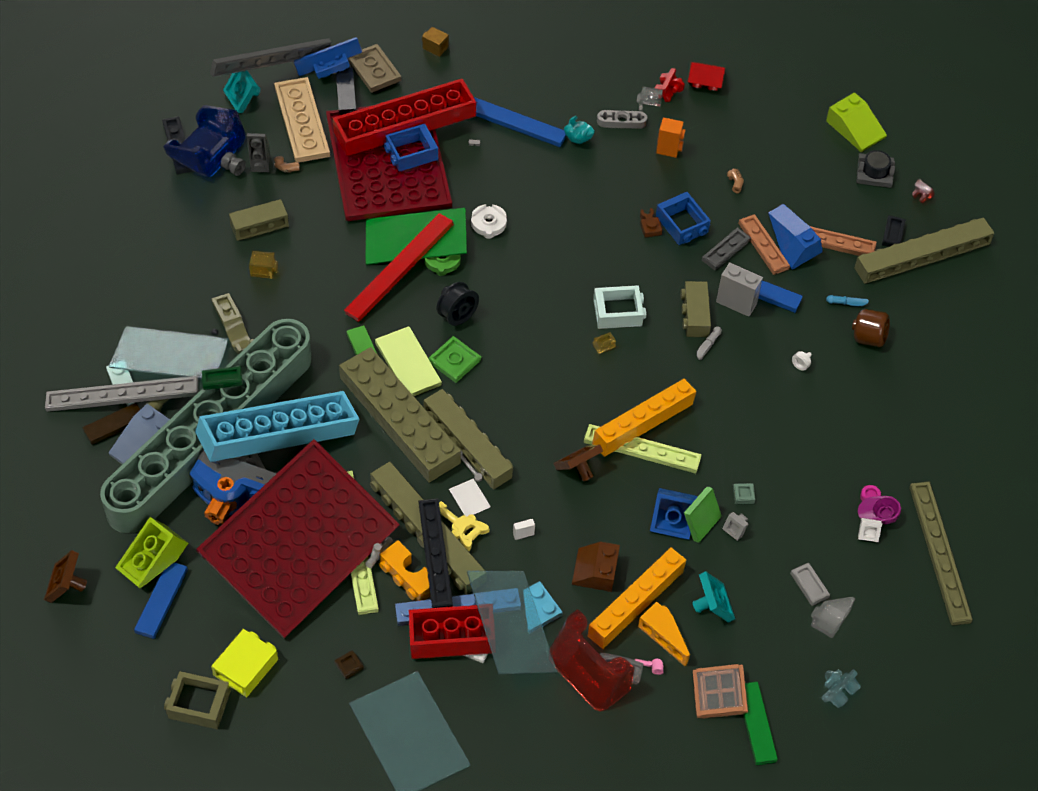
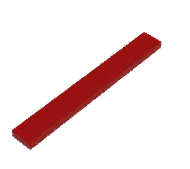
[344,213,454,322]

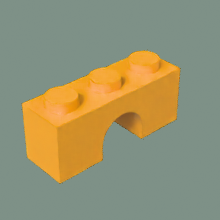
[379,540,430,601]

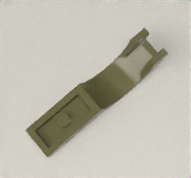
[212,293,254,354]

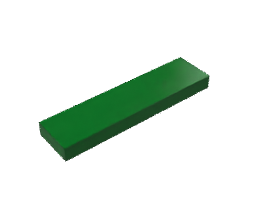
[743,682,778,765]

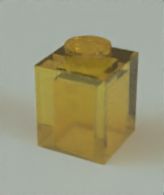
[249,251,278,279]

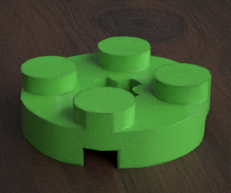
[424,254,461,276]

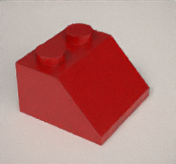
[688,62,725,91]

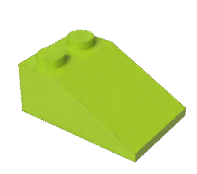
[826,92,887,152]
[115,517,188,588]

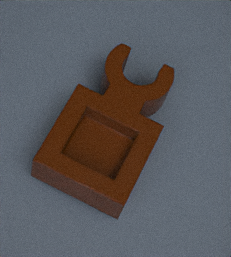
[640,208,663,238]

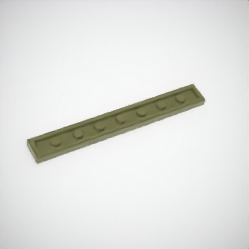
[909,482,972,626]

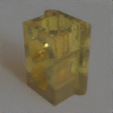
[592,332,616,353]

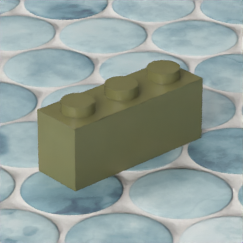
[229,199,289,241]
[681,281,711,337]

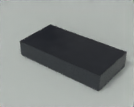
[882,215,906,247]

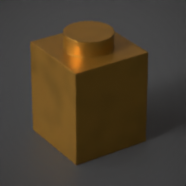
[422,27,449,57]

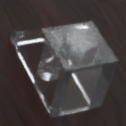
[811,597,855,638]

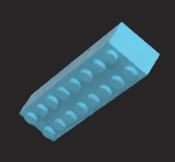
[195,391,359,462]

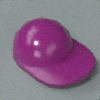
[858,496,901,524]

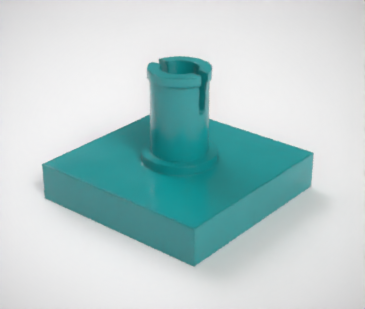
[223,70,260,113]
[693,571,735,622]

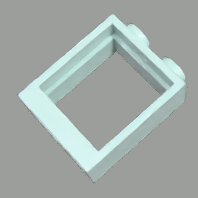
[593,286,646,329]

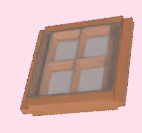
[693,664,748,718]

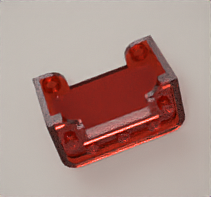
[548,609,635,711]

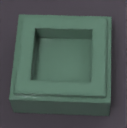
[733,483,755,504]

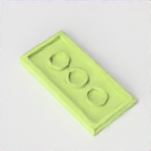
[375,326,442,396]

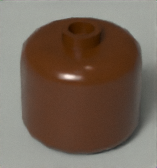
[852,309,890,347]

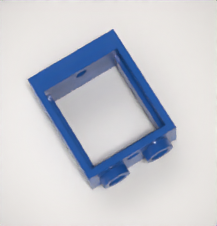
[384,124,438,172]
[656,192,711,245]

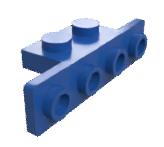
[294,37,362,79]

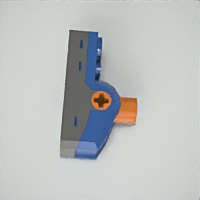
[190,450,277,525]

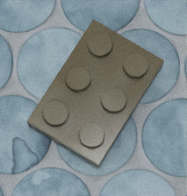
[347,44,401,93]

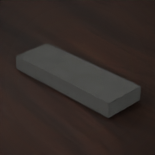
[702,228,751,271]

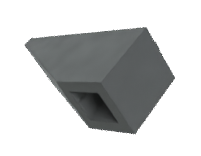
[247,133,271,172]

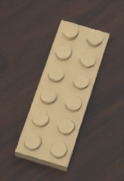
[274,77,330,162]

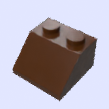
[572,542,620,592]

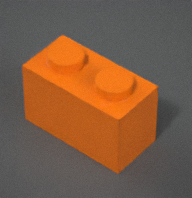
[656,117,686,158]

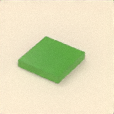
[428,336,481,383]
[684,487,722,543]

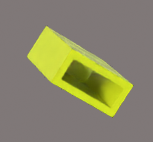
[211,629,278,698]

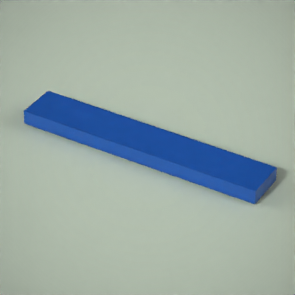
[474,97,567,147]

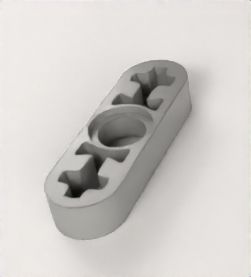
[597,110,647,129]

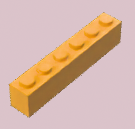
[592,379,696,457]
[588,547,686,649]

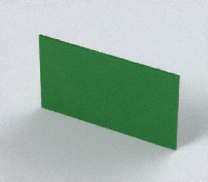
[366,208,467,265]

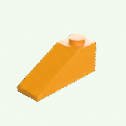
[638,602,690,666]

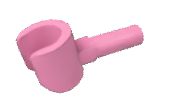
[635,659,663,675]

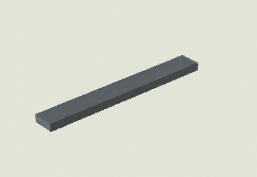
[210,38,332,77]

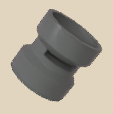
[221,152,246,176]

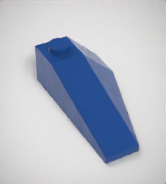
[768,204,823,270]

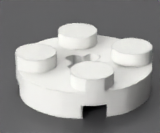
[471,205,507,239]

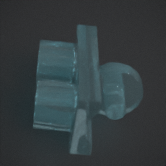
[821,669,861,708]

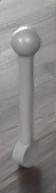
[461,450,482,482]

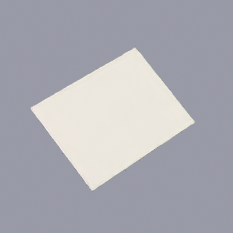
[449,479,490,517]

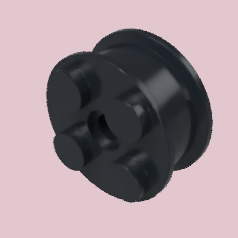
[436,282,479,326]

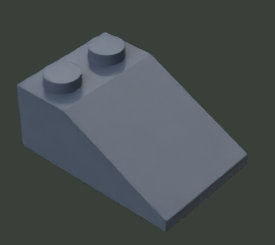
[109,404,170,464]

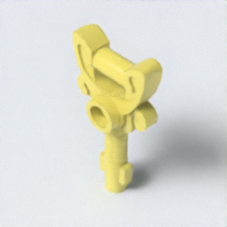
[439,501,490,551]

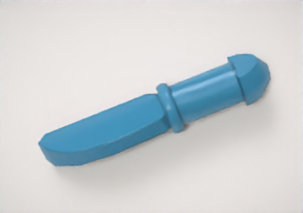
[826,295,869,306]

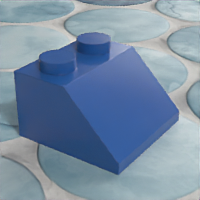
[650,488,698,539]

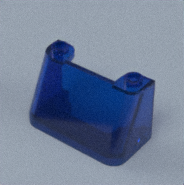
[163,105,245,177]

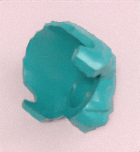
[564,116,595,144]

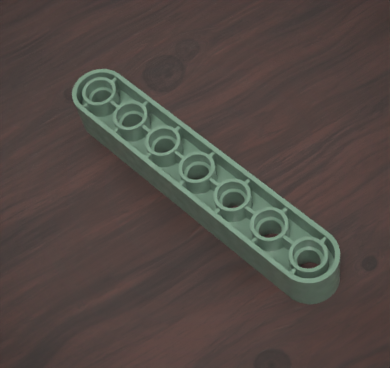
[100,319,312,533]

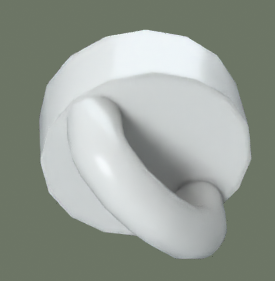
[792,351,812,371]

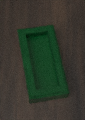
[201,366,243,390]

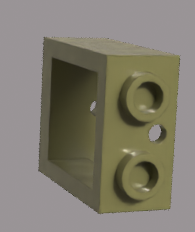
[164,671,231,730]

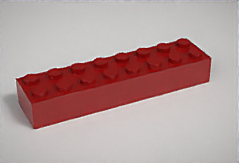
[333,79,476,156]

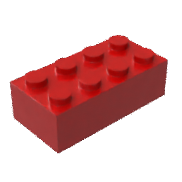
[409,604,495,659]

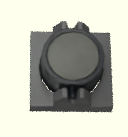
[856,150,895,188]

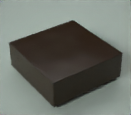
[334,650,364,679]

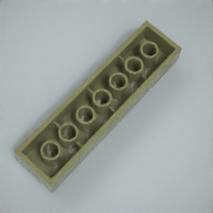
[339,347,461,483]

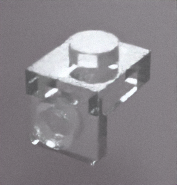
[636,87,663,111]

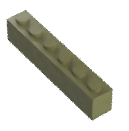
[424,389,513,490]

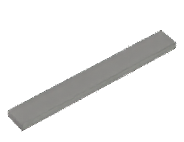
[45,376,200,412]

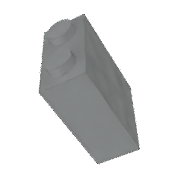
[716,262,763,317]

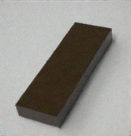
[82,403,140,445]

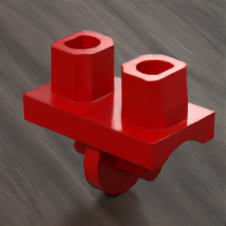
[654,68,685,102]

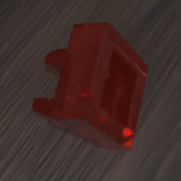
[912,179,935,203]

